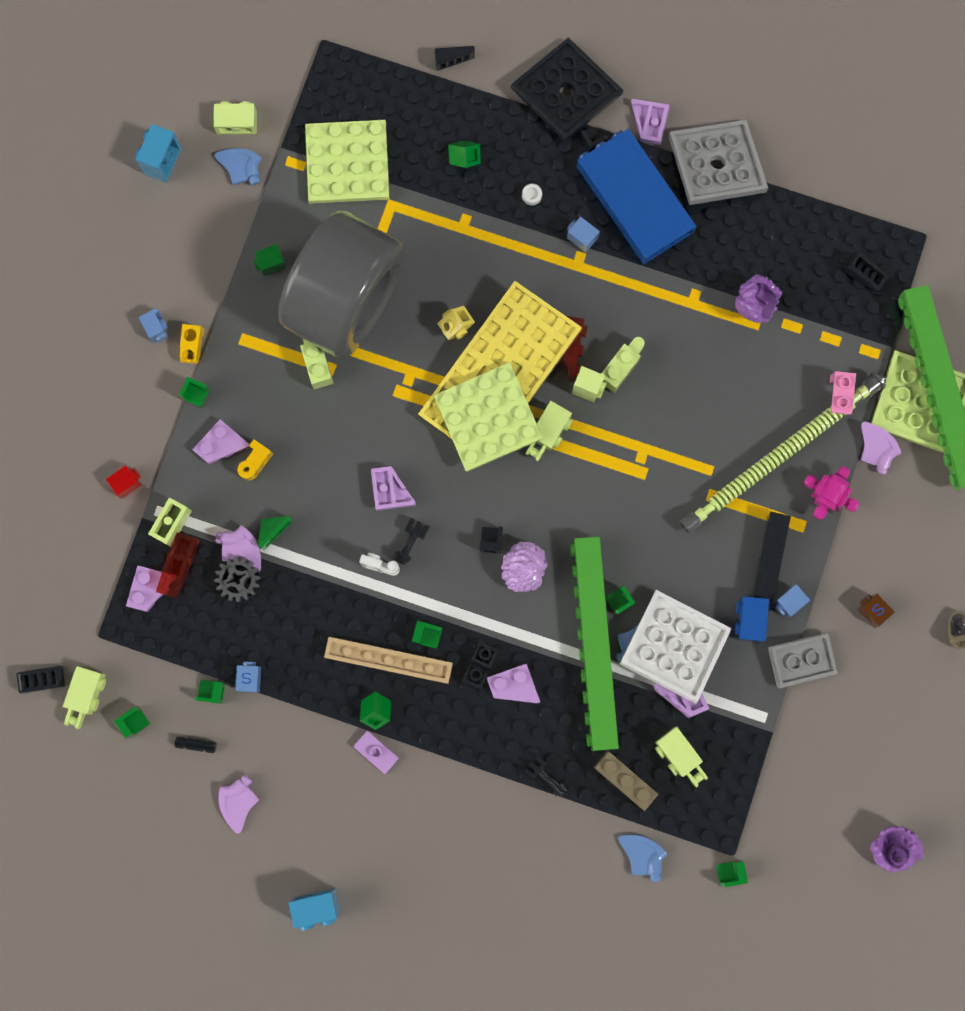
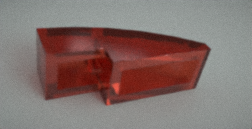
[156,533,199,598]

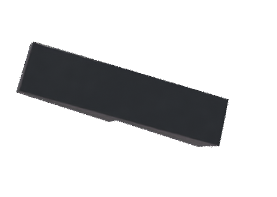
[752,512,791,601]

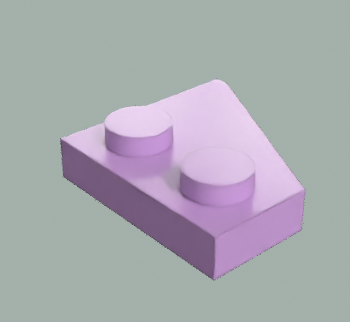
[631,99,670,145]
[193,419,250,464]
[371,466,416,511]
[126,566,178,612]
[487,664,540,703]
[653,684,709,718]

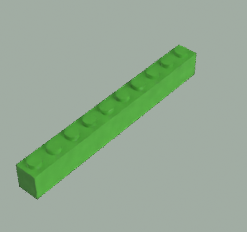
[898,285,965,491]
[570,537,619,751]

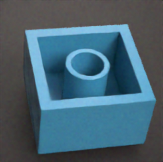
[135,124,182,183]
[288,888,341,931]

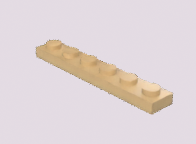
[324,637,453,684]

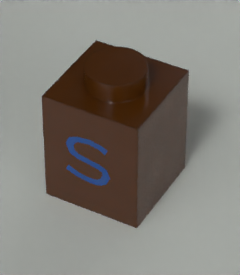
[857,594,895,628]

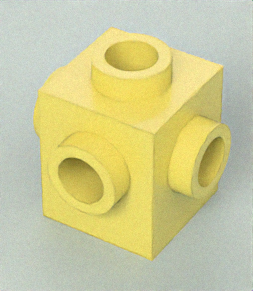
[437,306,475,340]

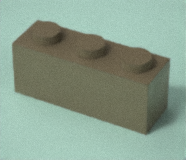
[593,751,658,811]

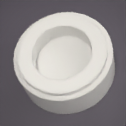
[522,184,542,205]

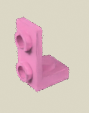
[830,371,856,415]

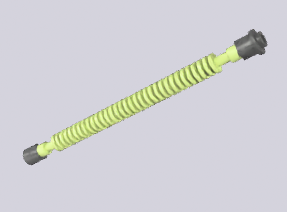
[679,372,886,534]

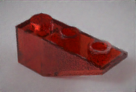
[562,315,588,383]

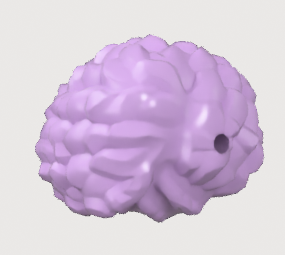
[501,541,547,592]

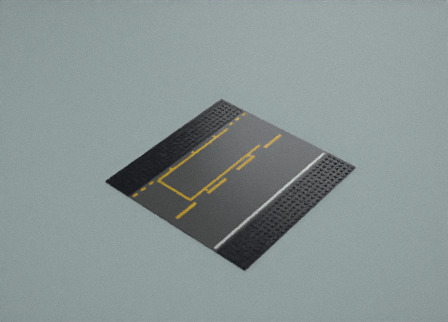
[98,40,927,856]

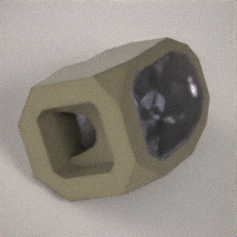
[948,611,965,649]

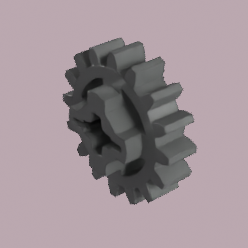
[214,556,261,602]

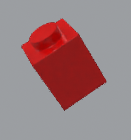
[105,465,142,499]

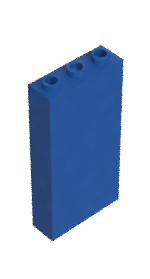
[577,128,696,265]

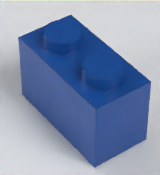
[734,596,769,642]

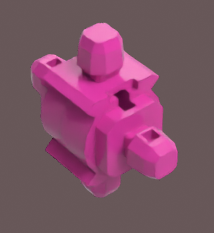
[804,466,860,521]

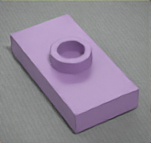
[353,730,399,774]

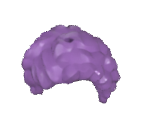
[735,274,782,323]
[870,826,924,873]

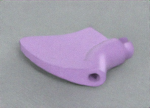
[860,422,901,475]
[215,525,261,572]
[219,775,260,834]

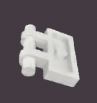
[359,553,400,576]

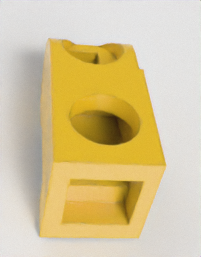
[180,324,205,364]
[237,439,273,481]

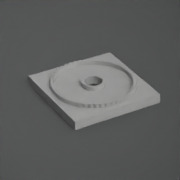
[669,120,768,205]

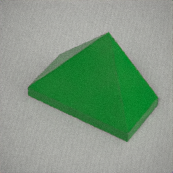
[258,516,294,551]

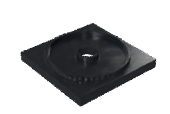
[511,37,624,142]

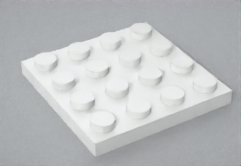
[620,590,732,704]

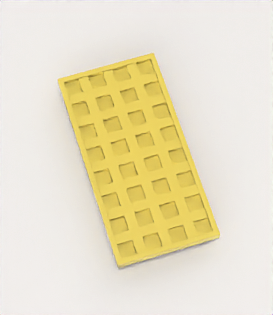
[418,281,582,439]

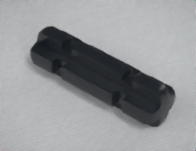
[174,737,217,753]

